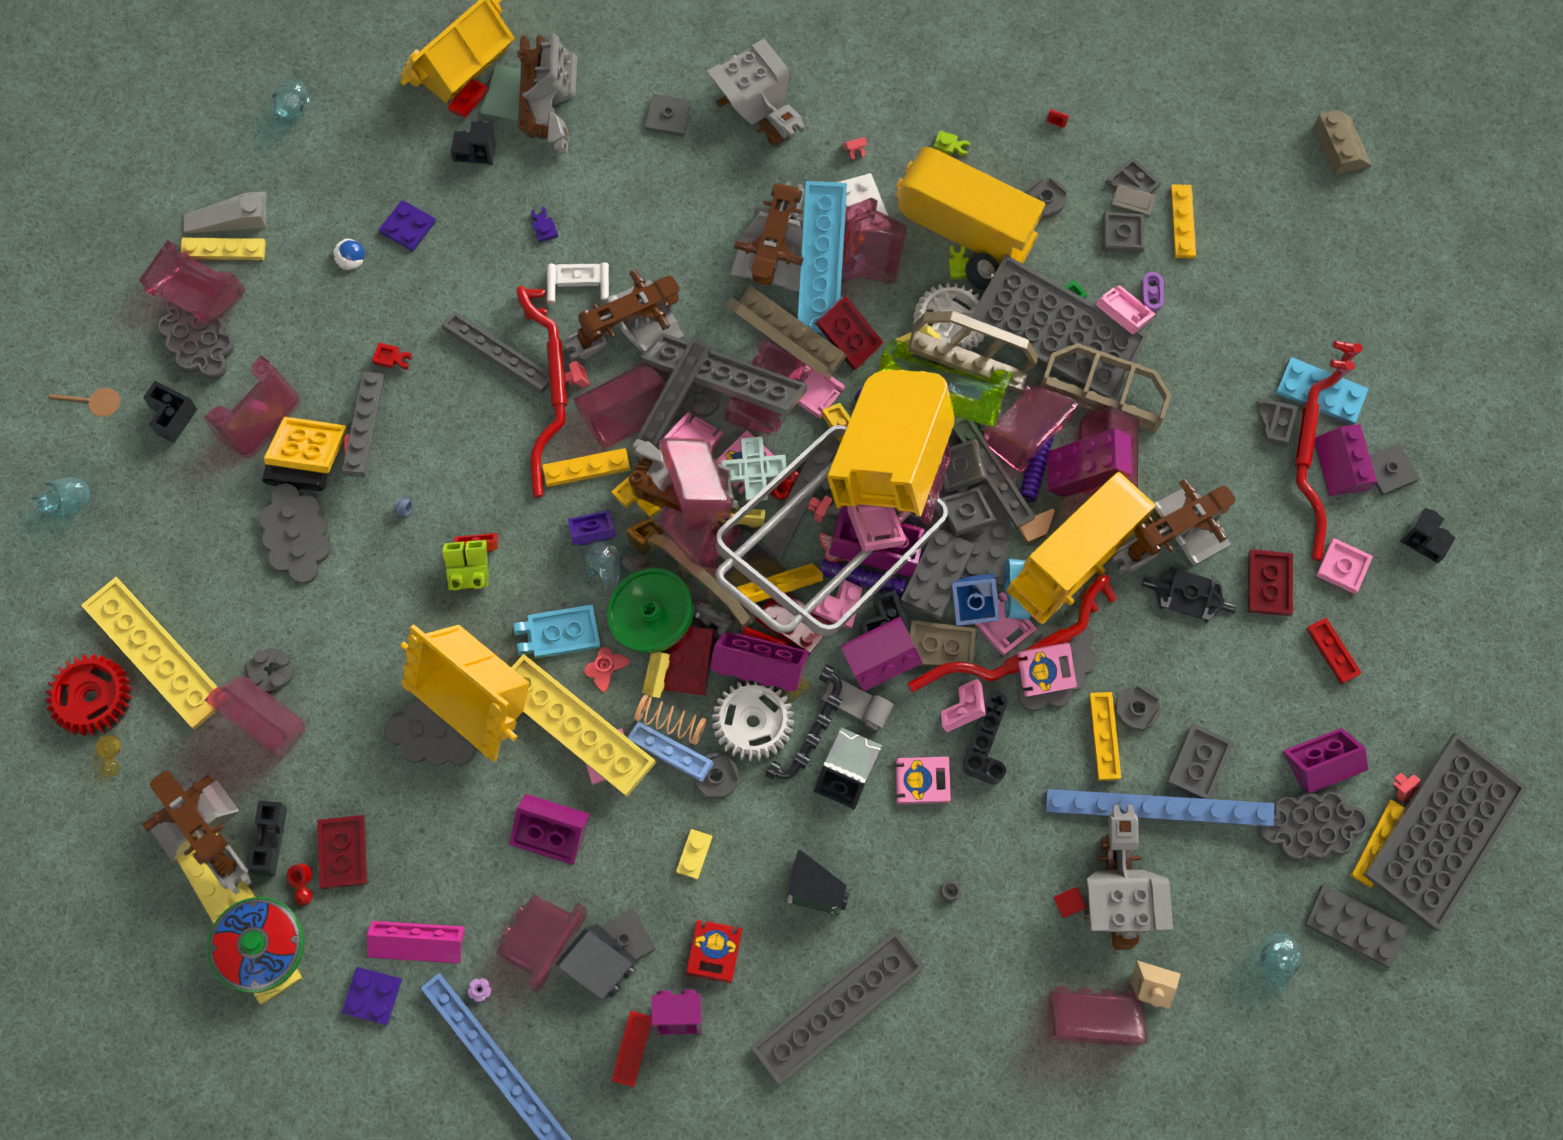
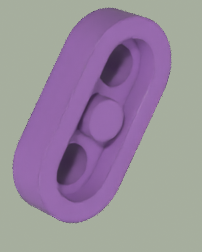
[1142,272,1164,312]

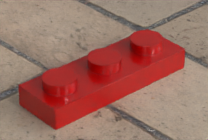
[1306,617,1362,685]
[611,1011,652,1088]

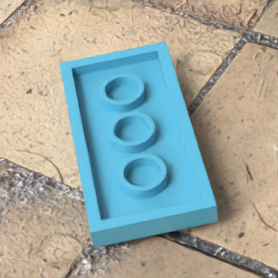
[1276,357,1368,425]

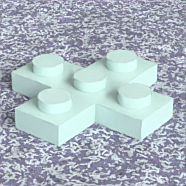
[722,437,786,502]

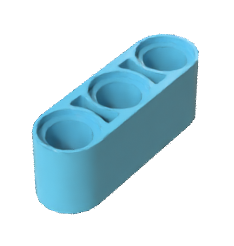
[1004,558,1031,620]

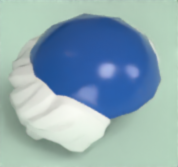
[333,239,365,270]

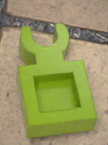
[933,130,970,157]
[948,245,969,280]

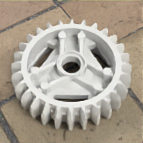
[913,283,985,351]
[712,681,794,762]

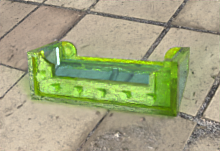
[878,339,1013,428]

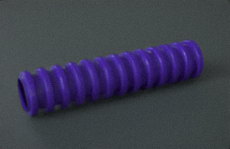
[1020,421,1057,502]
[820,558,906,597]

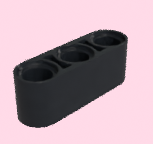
[262,465,327,491]

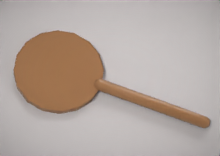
[49,388,120,417]

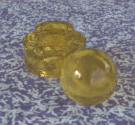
[97,735,121,777]

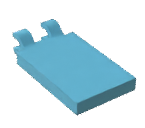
[513,604,600,659]

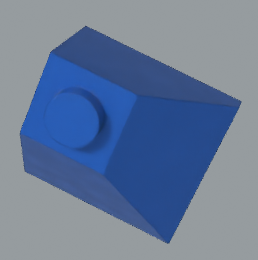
[952,573,1000,626]

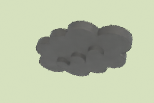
[157,293,234,380]
[259,483,331,584]
[1015,622,1097,712]
[384,700,478,766]
[1257,791,1369,861]

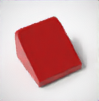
[1047,109,1069,128]
[1053,887,1086,918]

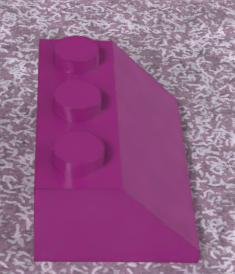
[1315,424,1377,496]
[841,617,923,692]
[1283,728,1368,793]
[509,794,590,865]

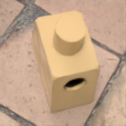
[1131,961,1180,1008]

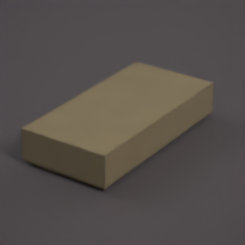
[1112,184,1157,215]

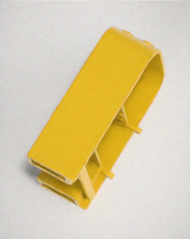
[895,147,1045,265]
[827,370,955,516]
[1006,472,1157,624]

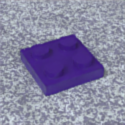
[379,200,436,252]
[568,510,616,545]
[342,967,403,1026]

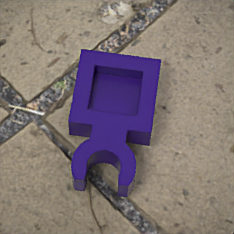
[531,207,558,243]

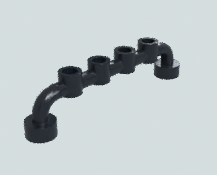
[765,664,842,780]

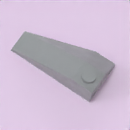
[184,191,266,233]

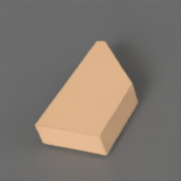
[1019,509,1055,544]

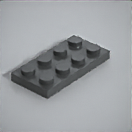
[900,529,975,620]
[1305,884,1408,968]

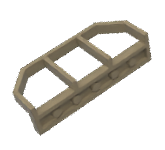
[726,285,847,380]
[908,311,1038,393]
[1037,343,1171,433]
[647,526,763,634]

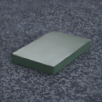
[481,64,521,124]

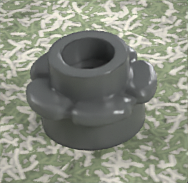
[939,880,962,903]

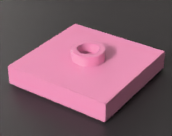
[1316,538,1373,594]

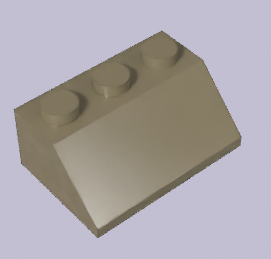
[1313,110,1372,175]

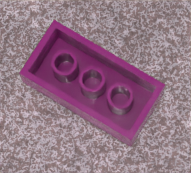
[1047,428,1132,497]
[828,506,924,577]
[710,631,809,692]
[651,990,702,1035]

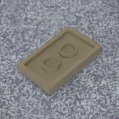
[909,620,976,668]

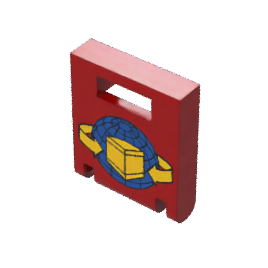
[686,920,742,984]

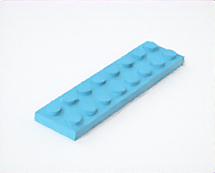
[798,181,847,342]

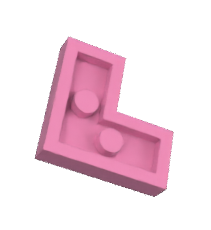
[812,580,863,629]
[941,678,986,732]

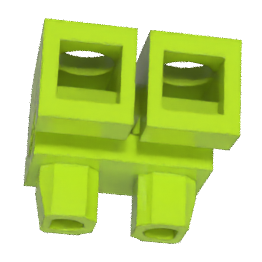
[442,540,489,591]

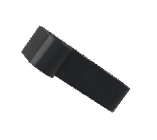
[963,692,1007,785]

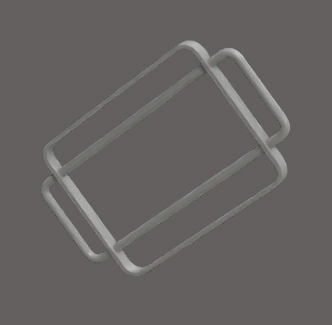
[714,425,948,636]

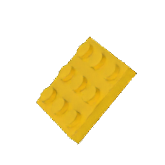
[264,417,347,473]

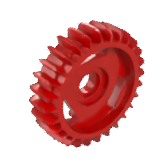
[45,654,132,737]

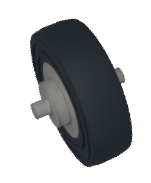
[965,253,999,290]

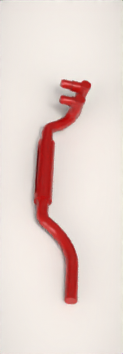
[516,286,567,498]
[1295,340,1363,562]
[907,574,1117,693]

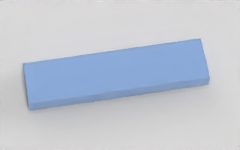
[627,721,714,782]

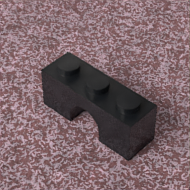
[246,800,287,876]

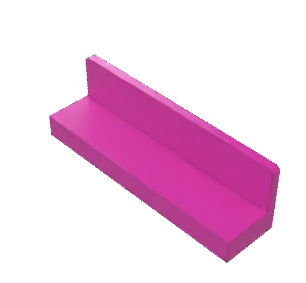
[367,921,464,963]

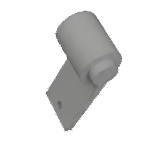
[822,679,894,731]

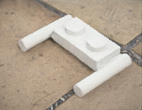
[547,263,609,304]

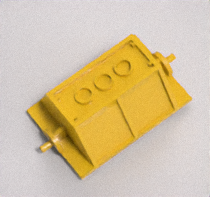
[400,0,515,104]
[400,625,529,762]

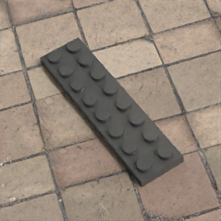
[640,333,807,416]
[750,930,925,1086]

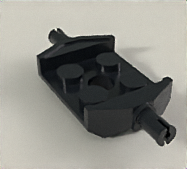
[1141,567,1237,623]

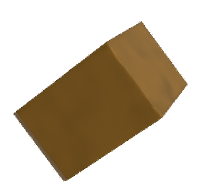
[627,518,666,554]

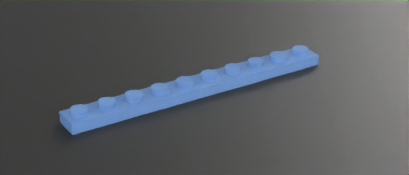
[1046,789,1274,826]
[421,973,572,1140]

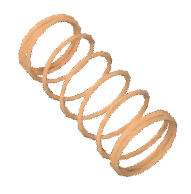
[634,694,706,745]

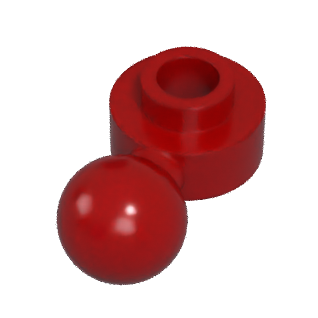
[770,470,800,500]
[287,863,313,906]

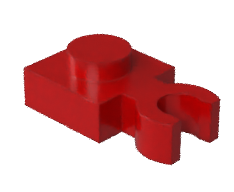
[372,342,412,370]

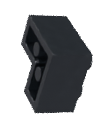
[451,121,496,165]
[143,381,197,443]
[1400,507,1456,564]
[859,590,909,635]

